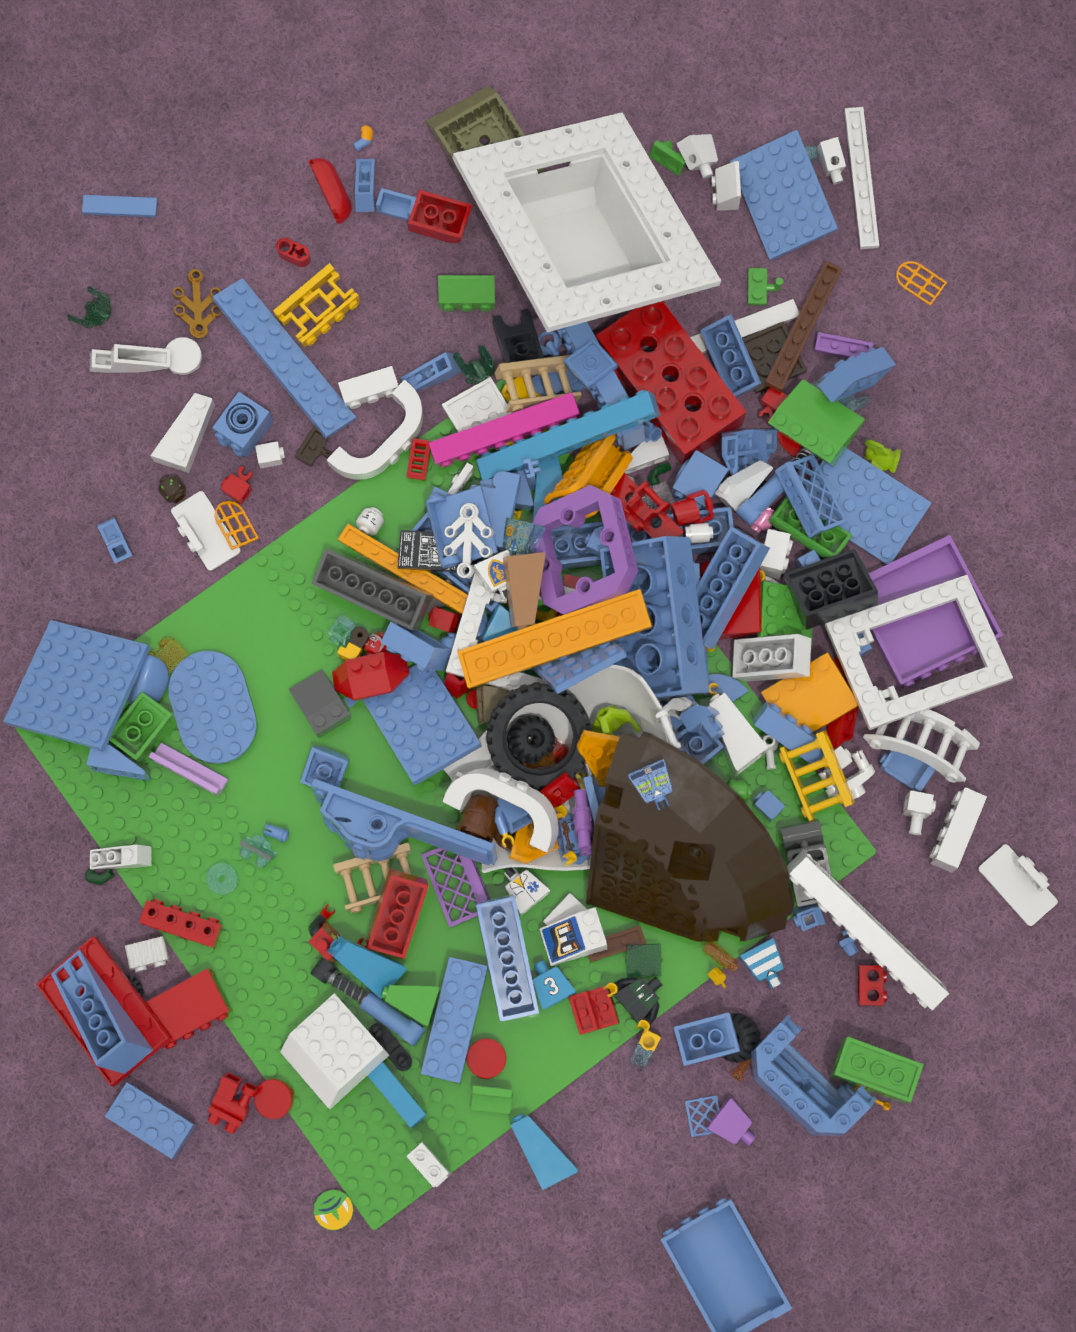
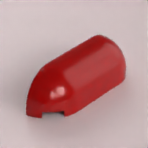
[308,158,352,224]

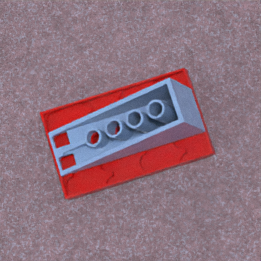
[36,936,172,1087]

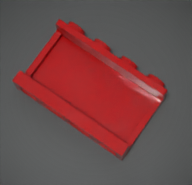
[146,969,232,1050]

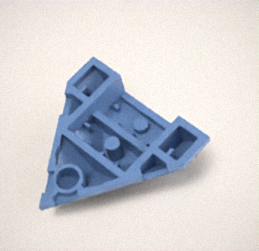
[721,429,777,475]

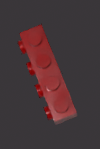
[139,899,223,949]

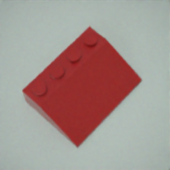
[701,561,762,641]

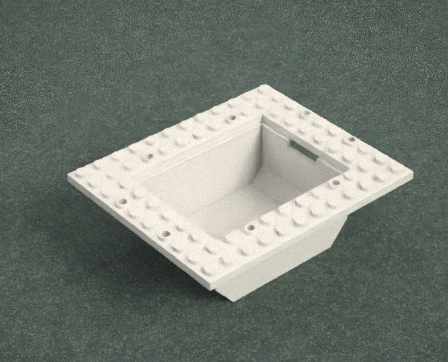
[452,113,721,332]

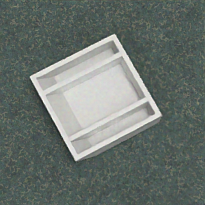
[280,993,389,1109]

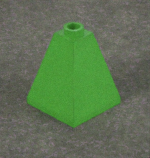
[381,985,440,1027]

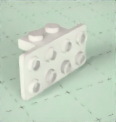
[171,491,241,571]
[978,845,1058,926]

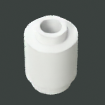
[685,523,713,544]

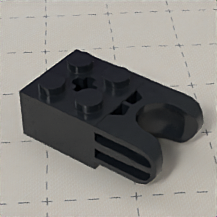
[492,309,544,363]

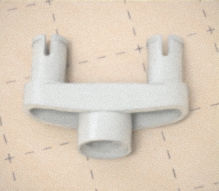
[818,749,875,799]

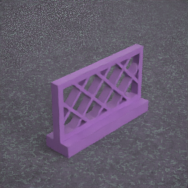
[421,848,490,928]

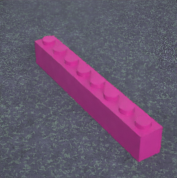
[429,392,581,468]

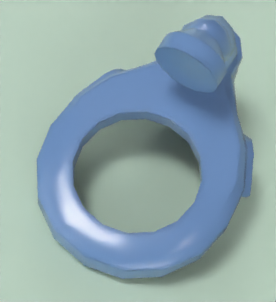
[538,331,562,357]

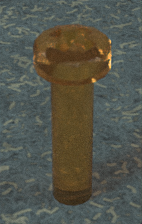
[731,1058,752,1082]

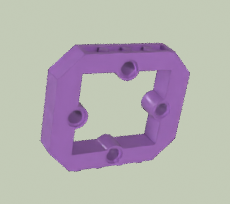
[528,485,638,615]

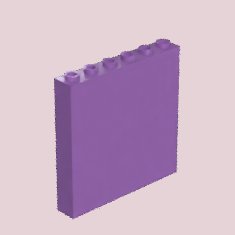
[859,535,1003,688]

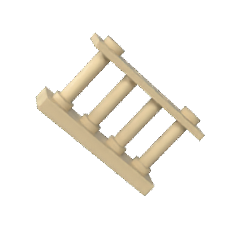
[495,355,582,413]
[333,843,412,914]

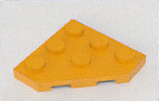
[577,730,619,787]
[509,813,561,864]

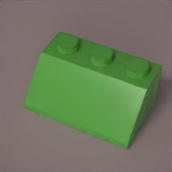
[438,275,495,312]

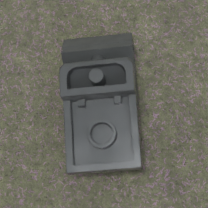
[780,819,831,907]

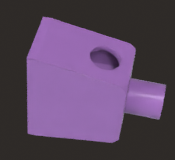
[705,1098,756,1146]

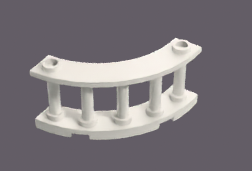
[863,700,980,782]

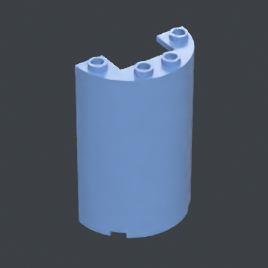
[661,1197,792,1332]

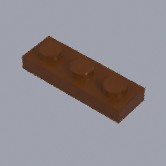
[588,925,647,963]

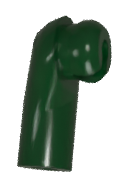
[647,462,671,487]
[85,869,114,885]

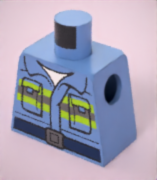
[628,759,672,811]

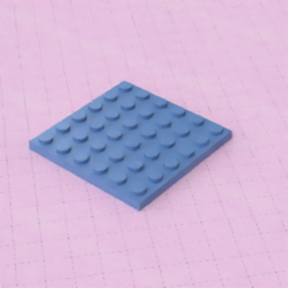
[3,620,150,751]

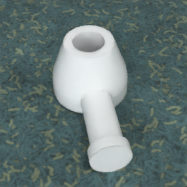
[761,734,778,770]

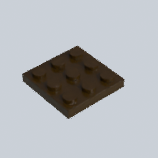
[742,321,807,394]

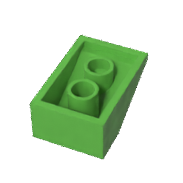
[109,692,173,764]

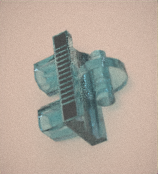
[239,833,277,868]

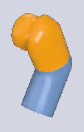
[353,125,373,152]

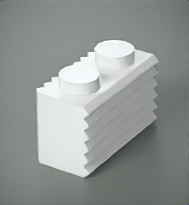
[125,936,170,972]

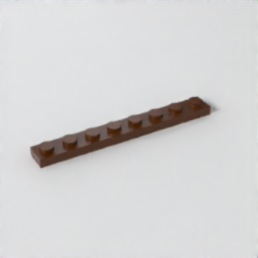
[764,261,842,393]

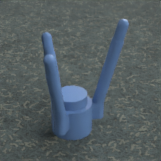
[644,421,662,443]

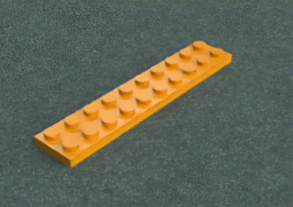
[457,589,653,689]

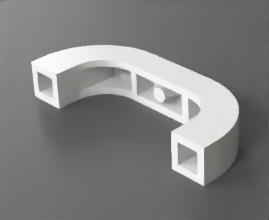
[327,380,423,480]
[443,768,558,853]

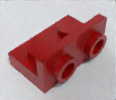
[540,772,581,808]

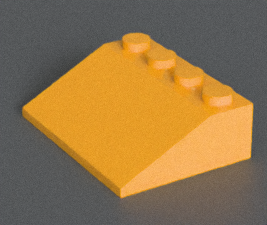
[761,652,859,733]

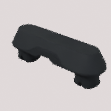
[369,1023,412,1071]

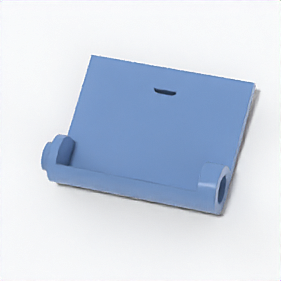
[425,486,498,568]

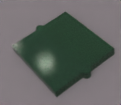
[625,944,663,977]

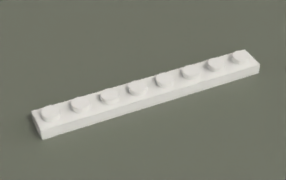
[844,107,879,249]

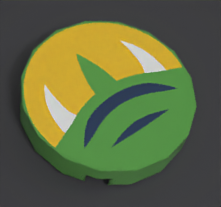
[314,1190,354,1230]

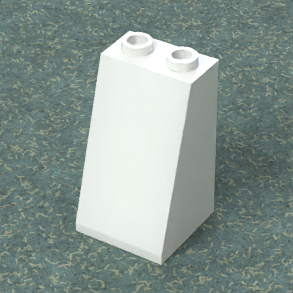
[708,693,768,777]

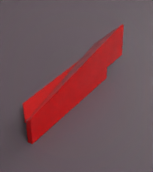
[827,658,859,749]

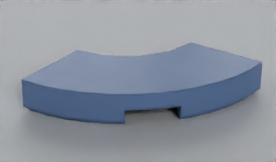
[703,674,748,703]

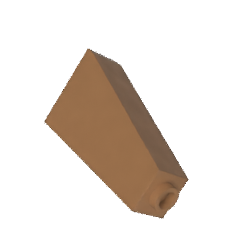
[503,552,545,630]

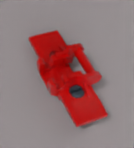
[610,473,684,539]

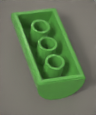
[769,496,852,559]

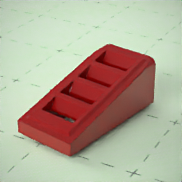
[406,438,432,481]

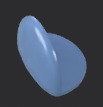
[128,654,169,706]

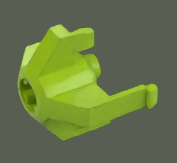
[592,705,641,735]

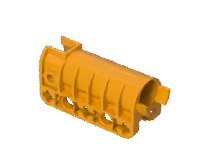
[544,434,633,519]

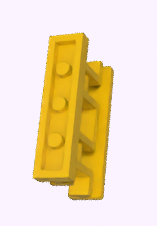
[273,263,360,348]

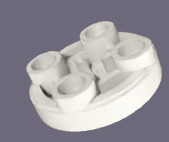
[165,337,202,375]

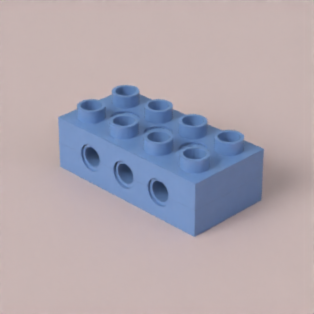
[600,536,709,700]

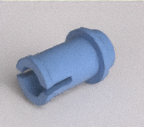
[263,823,290,842]

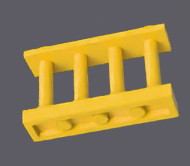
[779,730,855,821]

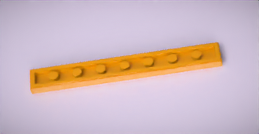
[338,524,468,615]

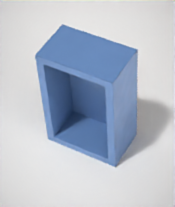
[381,622,452,672]

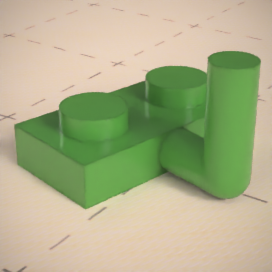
[748,268,783,306]

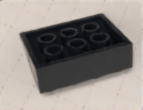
[783,549,878,630]

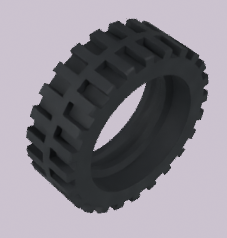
[486,682,592,791]

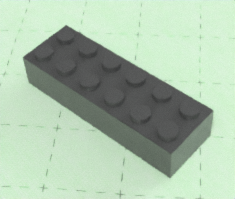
[311,549,433,630]

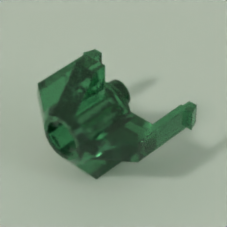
[67,286,111,328]
[453,345,495,384]

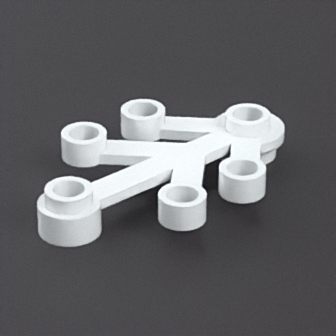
[443,503,494,579]

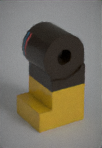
[337,627,369,661]

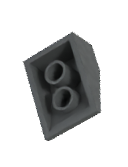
[289,670,351,738]

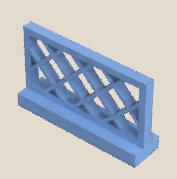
[775,454,848,538]

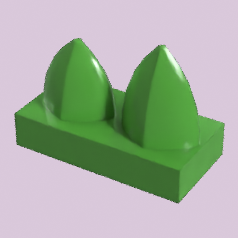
[648,140,686,176]

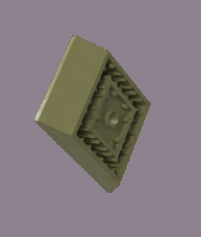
[425,86,544,198]

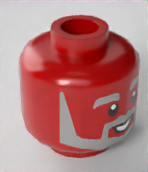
[364,632,390,656]

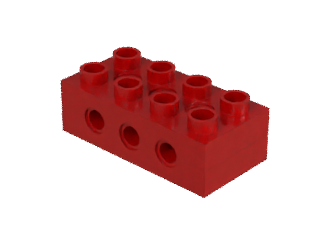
[596,301,746,466]

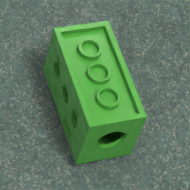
[829,1036,924,1104]

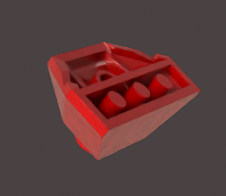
[332,652,410,701]

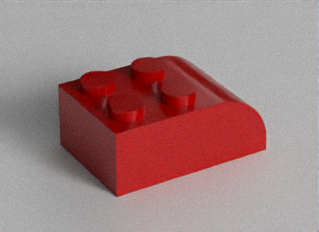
[408,190,472,243]

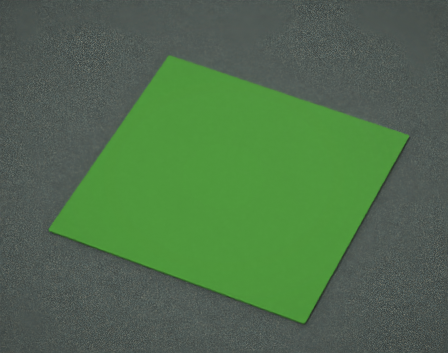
[15,379,876,1230]

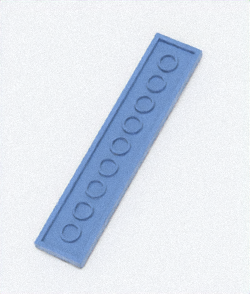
[212,278,356,439]

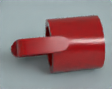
[670,490,714,527]

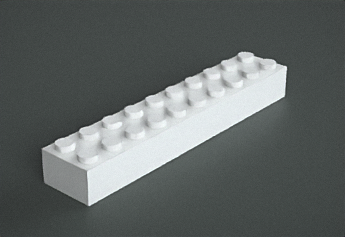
[787,849,949,1010]

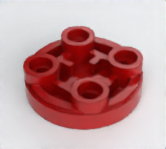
[467,1039,506,1079]
[254,1078,294,1119]

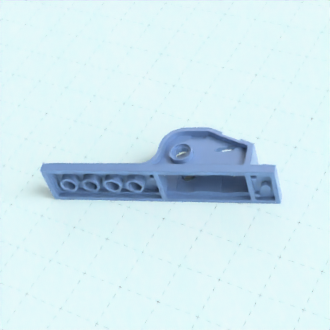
[311,779,497,866]

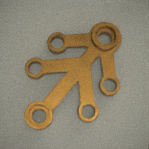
[172,269,222,339]

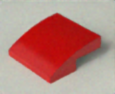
[568,986,620,1035]

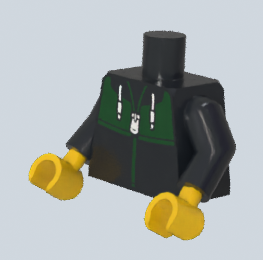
[603,976,663,1035]

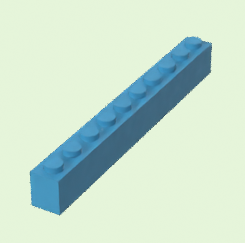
[476,390,661,481]

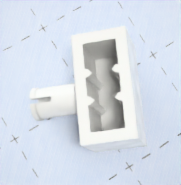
[902,790,936,835]

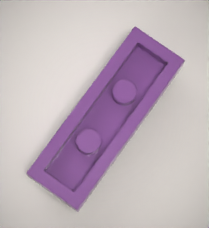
[814,332,873,358]

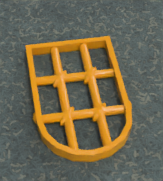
[896,261,947,306]
[214,501,259,550]

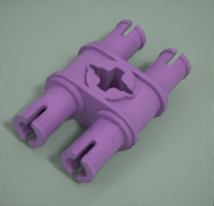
[573,789,594,856]

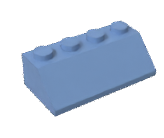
[700,314,761,398]

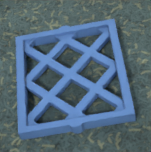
[685,1095,719,1137]

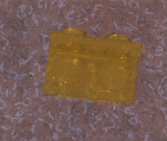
[148,636,189,674]

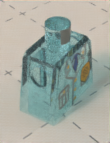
[503,517,546,556]

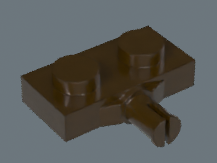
[295,425,333,467]

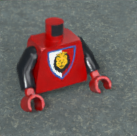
[308,904,367,963]

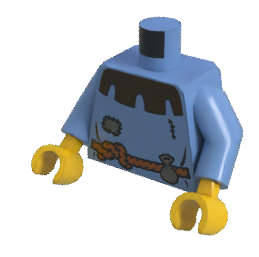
[554,805,593,866]

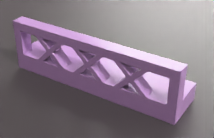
[149,743,229,797]

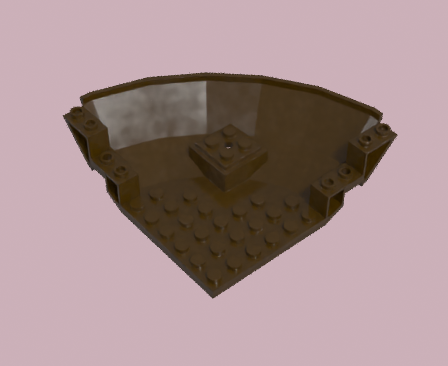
[586,731,794,942]

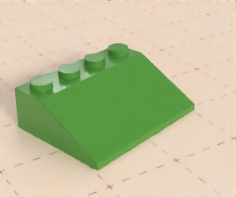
[768,379,865,467]

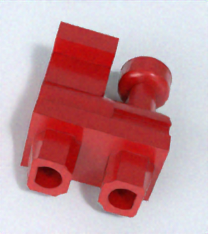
[208,1072,258,1134]

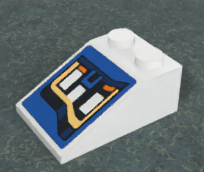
[540,908,607,966]

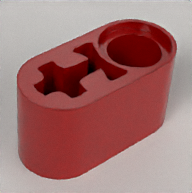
[276,238,311,267]

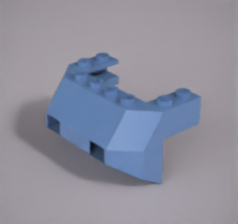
[751,1015,876,1137]

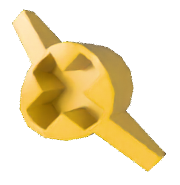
[707,966,726,988]

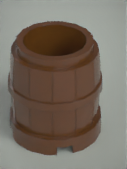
[455,794,498,843]

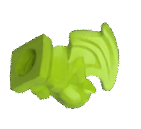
[865,439,901,473]

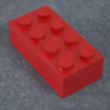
[365,869,429,959]

